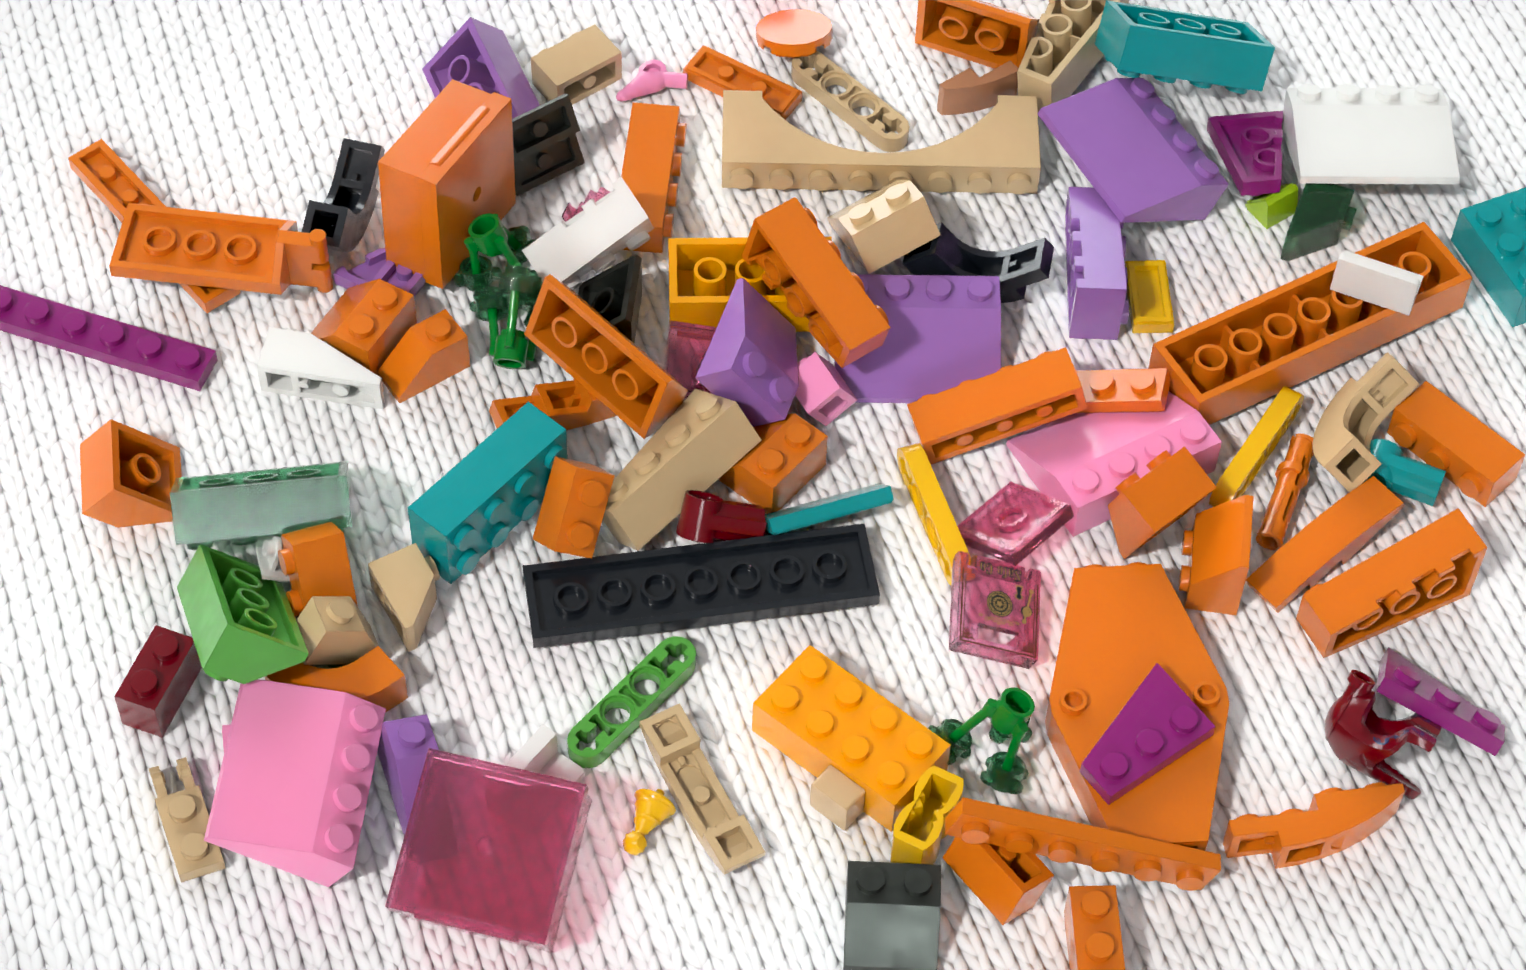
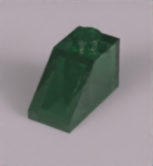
[1280,183,1357,261]

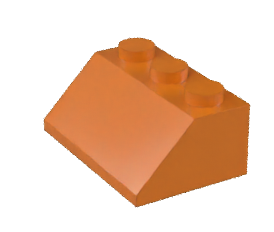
[915,0,1039,69]

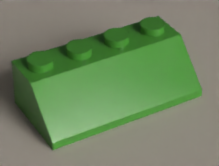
[177,544,309,684]

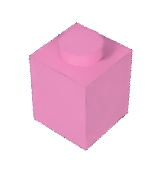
[795,352,857,426]

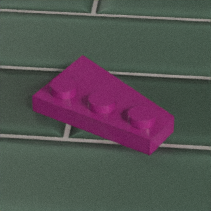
[1376,647,1505,756]

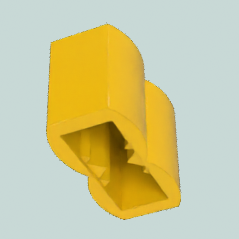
[890,765,964,865]

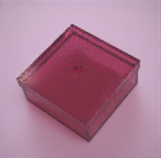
[385,748,592,953]

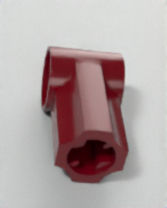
[676,490,767,543]

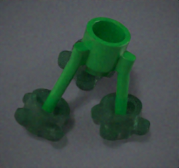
[453,213,543,309]
[469,263,542,369]
[928,687,1035,794]

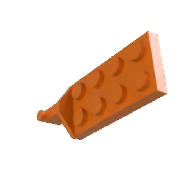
[109,203,333,295]

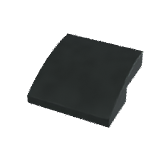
[512,94,585,196]

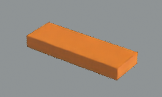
[683,45,802,120]

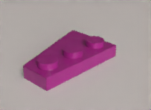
[1207,110,1283,196]
[1080,663,1215,805]

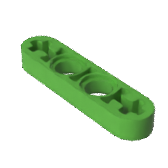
[567,636,696,769]

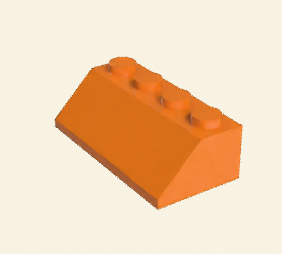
[524,274,688,439]

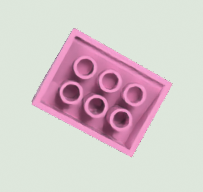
[1006,391,1222,537]
[204,679,386,887]

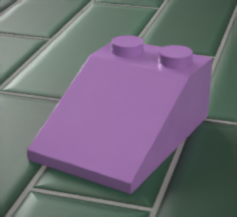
[696,278,799,427]

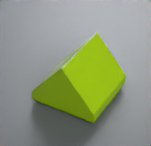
[1245,183,1298,229]

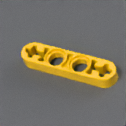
[1209,386,1304,507]
[897,443,974,586]

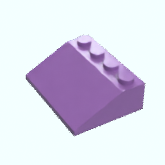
[1037,77,1229,223]
[834,274,1001,403]

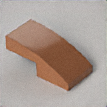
[937,61,1018,115]

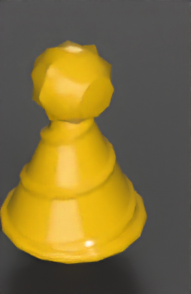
[622,789,676,856]

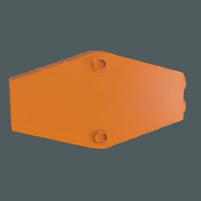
[1045,562,1229,851]

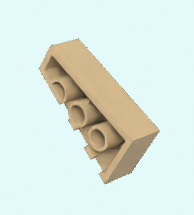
[603,388,761,551]

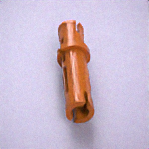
[1256,433,1314,550]

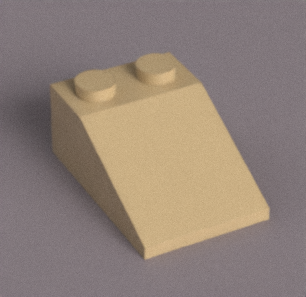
[827,180,941,274]

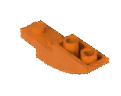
[1223,782,1405,869]

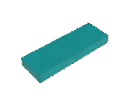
[765,483,894,535]

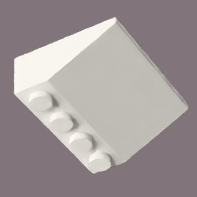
[1282,84,1460,184]

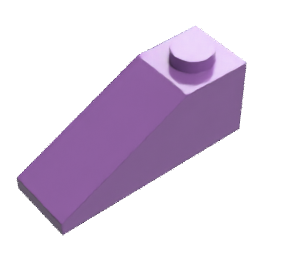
[377,714,459,865]

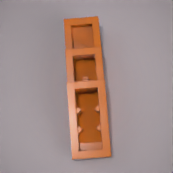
[489,379,617,431]
[1246,476,1405,613]

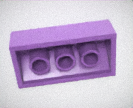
[422,17,540,119]

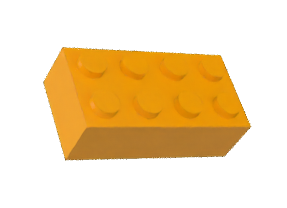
[668,236,832,333]
[752,645,951,832]

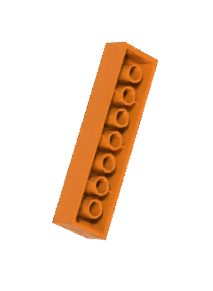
[1148,222,1472,425]

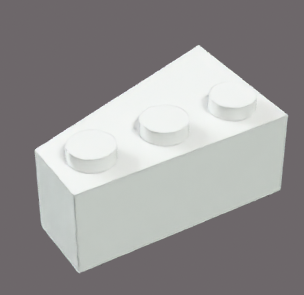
[522,177,654,291]

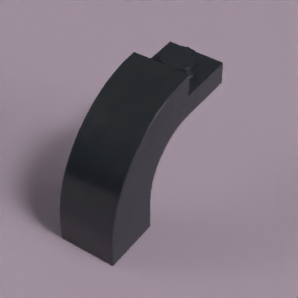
[302,138,385,253]
[902,222,1054,303]

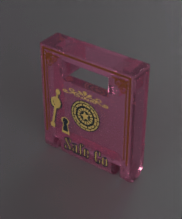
[948,551,1041,669]

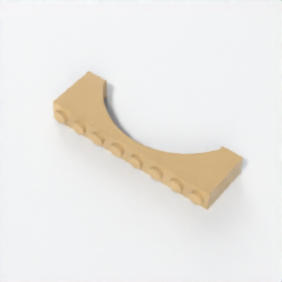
[722,90,1041,194]

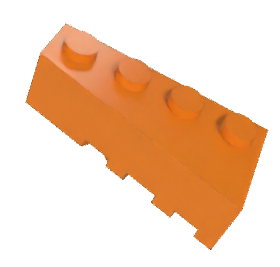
[741,197,891,368]
[1296,508,1488,658]

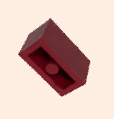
[114,625,202,738]

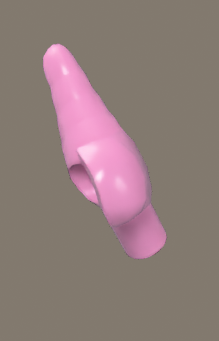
[616,59,688,102]

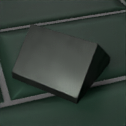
[578,254,642,343]

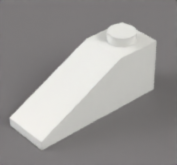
[257,327,385,409]

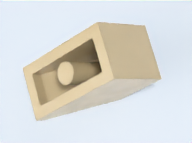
[368,543,440,652]
[296,596,379,665]

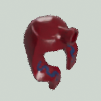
[1324,670,1442,799]

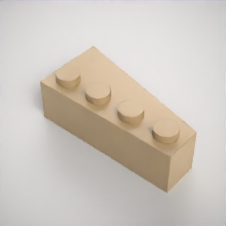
[1017,0,1129,112]

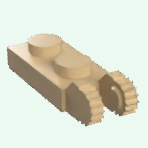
[149,757,226,883]

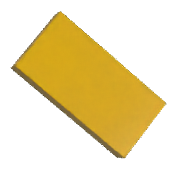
[1125,260,1174,333]

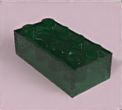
[170,461,354,550]

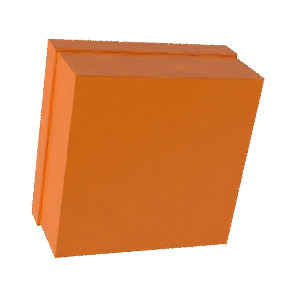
[378,79,516,289]

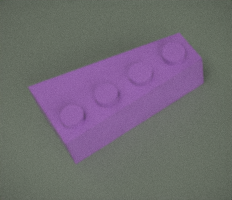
[1065,187,1129,340]

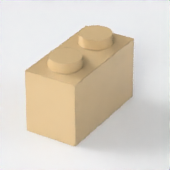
[531,24,622,105]

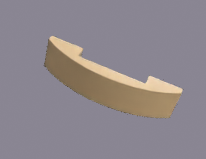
[639,703,765,875]

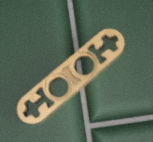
[791,51,910,152]

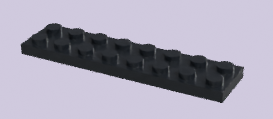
[522,523,880,648]

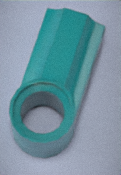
[1363,439,1446,506]

